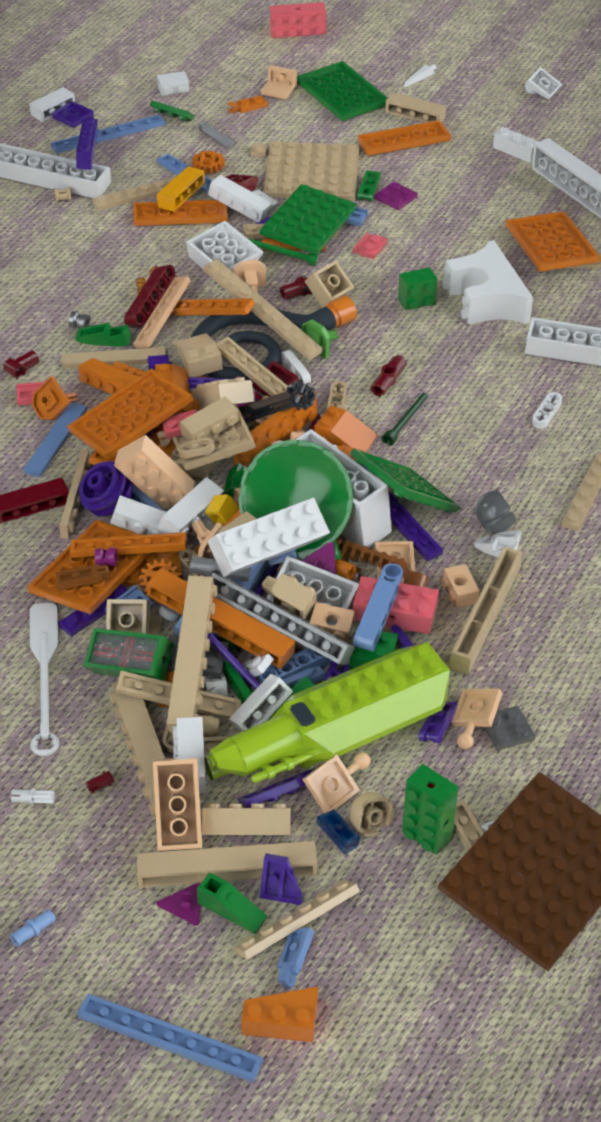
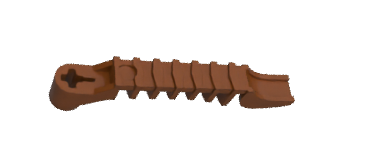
[336,539,429,587]

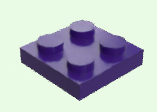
[52,101,94,128]

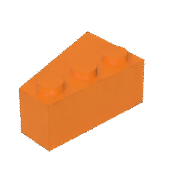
[241,986,318,1042]

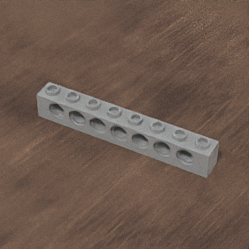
[211,573,355,665]

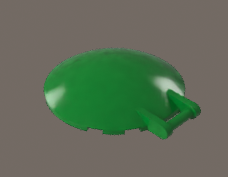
[238,440,353,561]

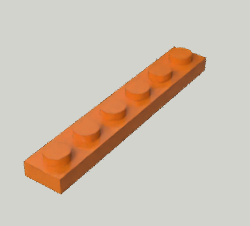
[170,298,255,316]
[70,532,187,558]

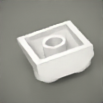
[525,67,562,99]

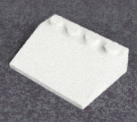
[186,221,263,272]
[266,556,359,625]

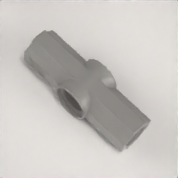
[190,556,251,582]

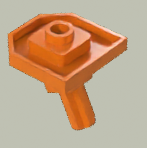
[32,376,77,420]

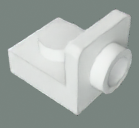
[204,671,228,697]

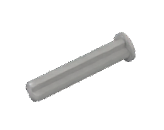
[198,120,234,149]

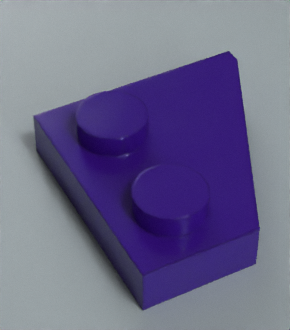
[260,853,304,905]

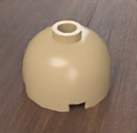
[350,792,394,837]

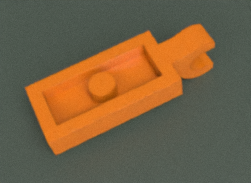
[228,96,268,113]

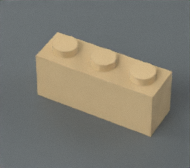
[180,396,239,441]

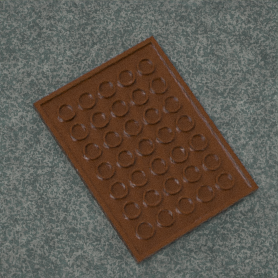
[437,771,601,972]

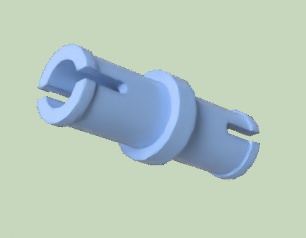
[10,909,56,947]

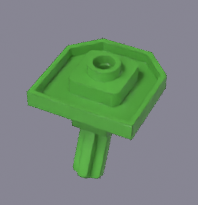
[302,319,338,359]

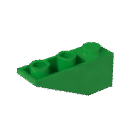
[197,872,267,934]

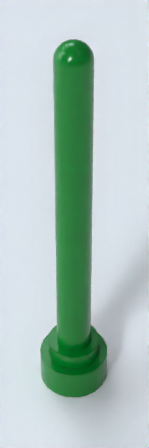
[247,238,318,266]

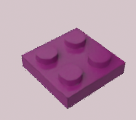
[374,182,418,211]

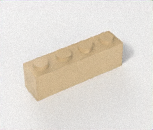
[385,92,446,123]
[202,804,291,835]

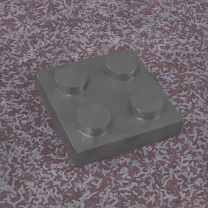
[484,705,535,751]

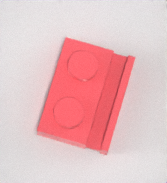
[353,232,388,259]
[16,382,44,406]
[162,409,196,439]

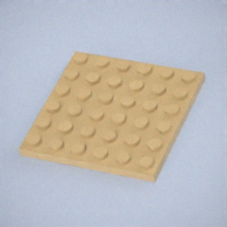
[263,141,360,201]

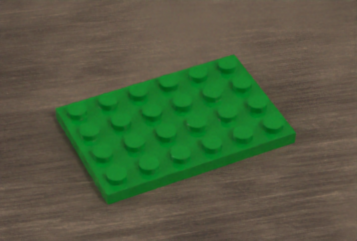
[297,61,388,121]
[260,184,357,255]
[350,448,460,513]

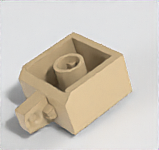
[262,573,317,621]

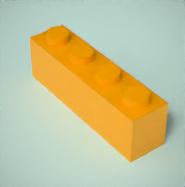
[156,166,205,212]

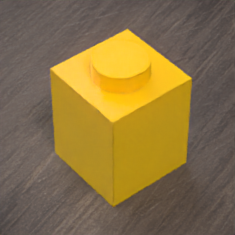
[205,494,238,525]

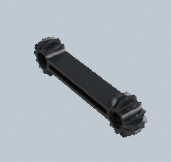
[239,379,316,423]

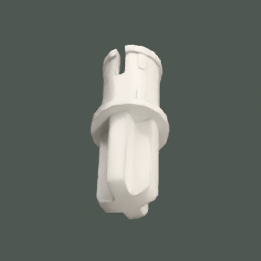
[11,788,55,805]

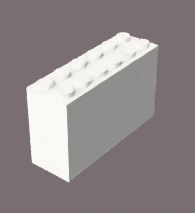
[296,429,392,548]

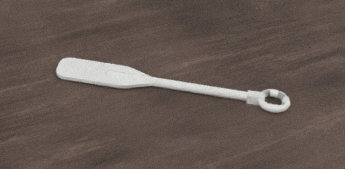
[30,603,60,757]

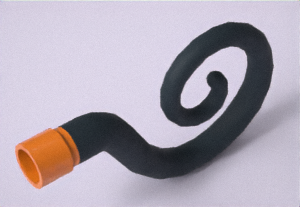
[191,295,357,382]

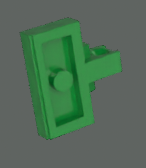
[223,463,247,497]

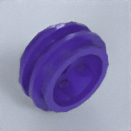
[79,461,133,516]

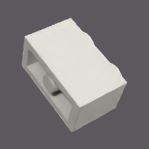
[157,71,189,96]

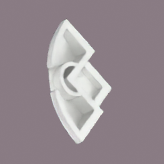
[474,531,522,558]

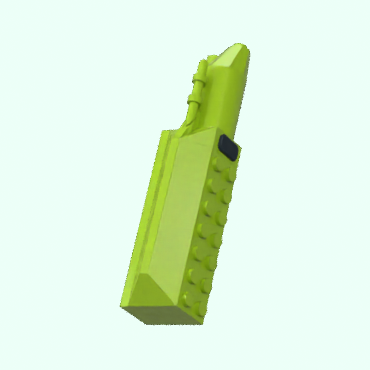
[205,642,450,783]

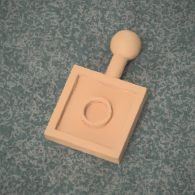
[451,688,503,750]
[302,752,371,815]

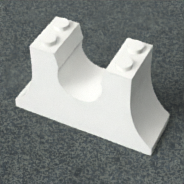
[442,240,533,324]

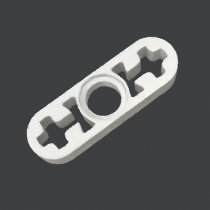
[281,350,311,384]
[532,392,562,428]

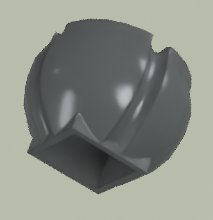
[473,489,517,533]

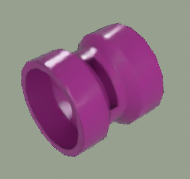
[95,547,118,567]

